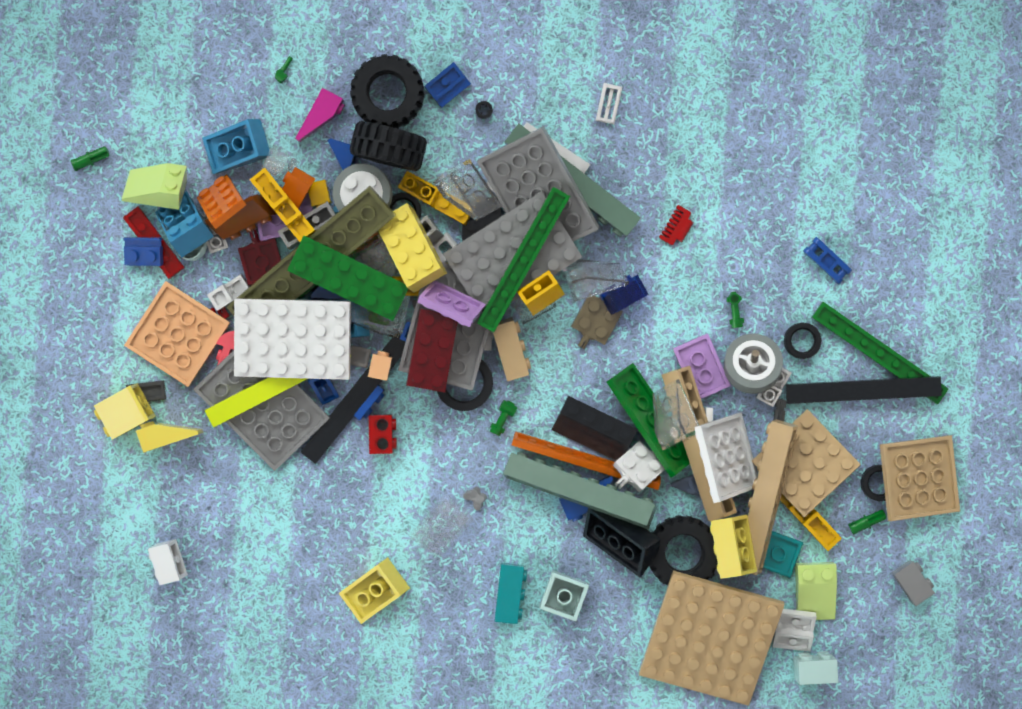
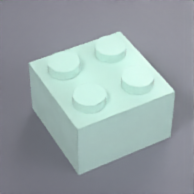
[539,570,589,621]
[793,651,838,685]

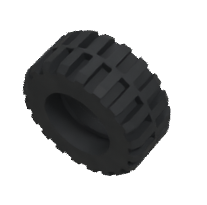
[350,54,424,129]
[349,121,427,171]
[649,515,718,586]

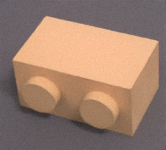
[368,350,393,381]

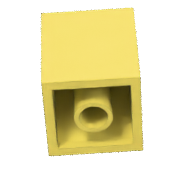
[94,383,156,440]

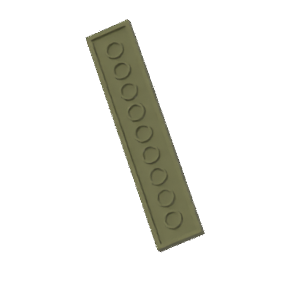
[226,186,396,315]

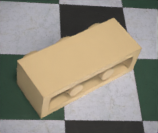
[493,317,531,381]

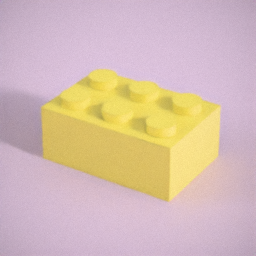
[710,515,757,579]

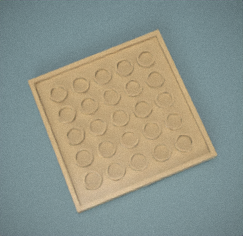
[639,571,785,706]

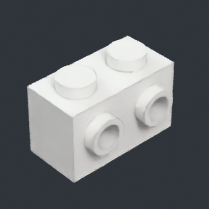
[148,539,188,585]

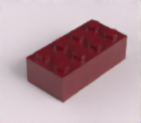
[406,309,458,393]

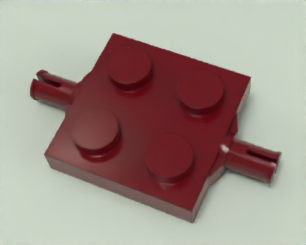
[238,229,281,286]

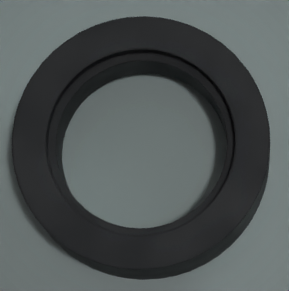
[437,359,493,411]

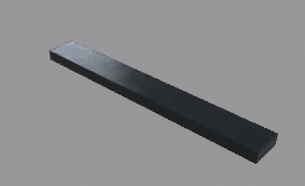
[301,332,405,464]
[786,376,942,404]

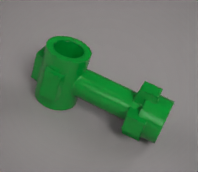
[726,292,744,328]
[490,400,517,436]

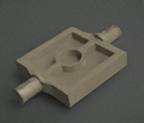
[571,289,623,349]

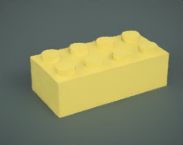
[378,203,447,293]

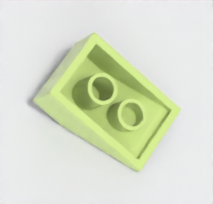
[122,163,187,210]
[795,562,837,620]

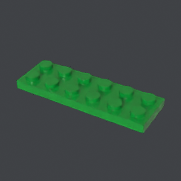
[287,236,408,321]
[606,363,690,478]

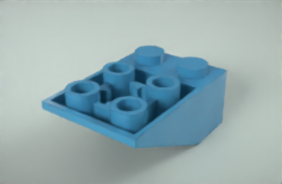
[155,191,214,258]

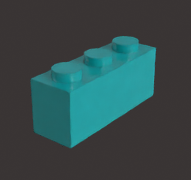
[494,562,527,624]

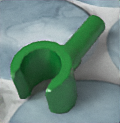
[275,56,293,83]

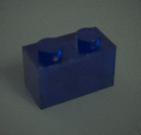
[600,274,649,315]

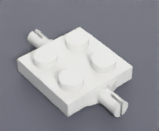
[613,440,665,493]

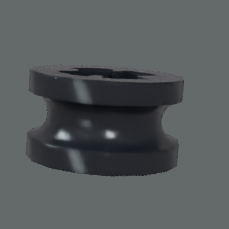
[475,101,493,119]

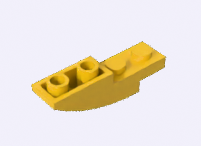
[398,171,475,226]

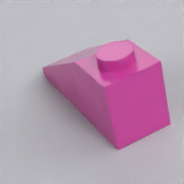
[295,88,345,142]

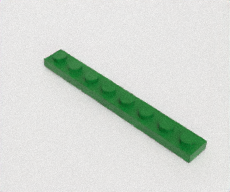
[476,187,570,333]
[811,302,949,404]

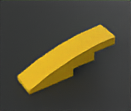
[249,168,315,242]
[780,494,842,551]

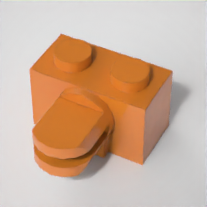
[280,167,315,209]

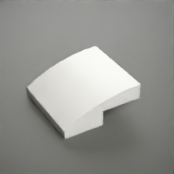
[772,609,817,652]

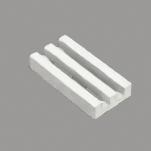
[595,83,622,125]

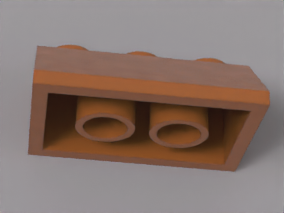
[205,194,277,241]

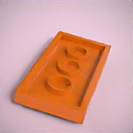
[197,174,247,229]

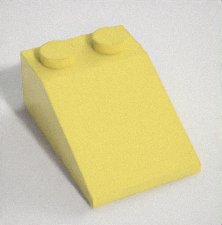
[136,421,204,453]
[339,557,410,624]

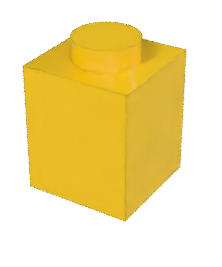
[308,180,332,208]

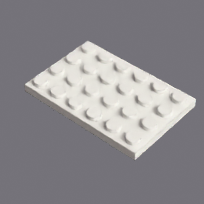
[234,298,351,380]

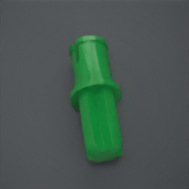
[71,146,110,171]
[848,510,887,535]

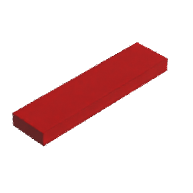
[123,206,185,279]

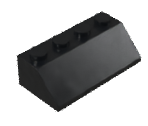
[551,396,638,461]
[583,508,661,577]

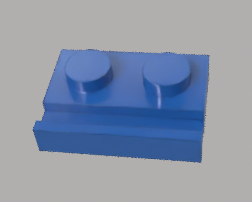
[424,62,471,108]
[123,237,163,266]
[354,385,385,420]

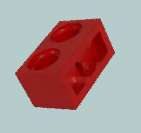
[368,414,397,454]

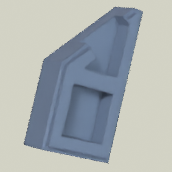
[670,474,699,495]

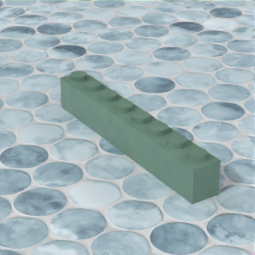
[504,123,641,237]
[503,452,657,530]

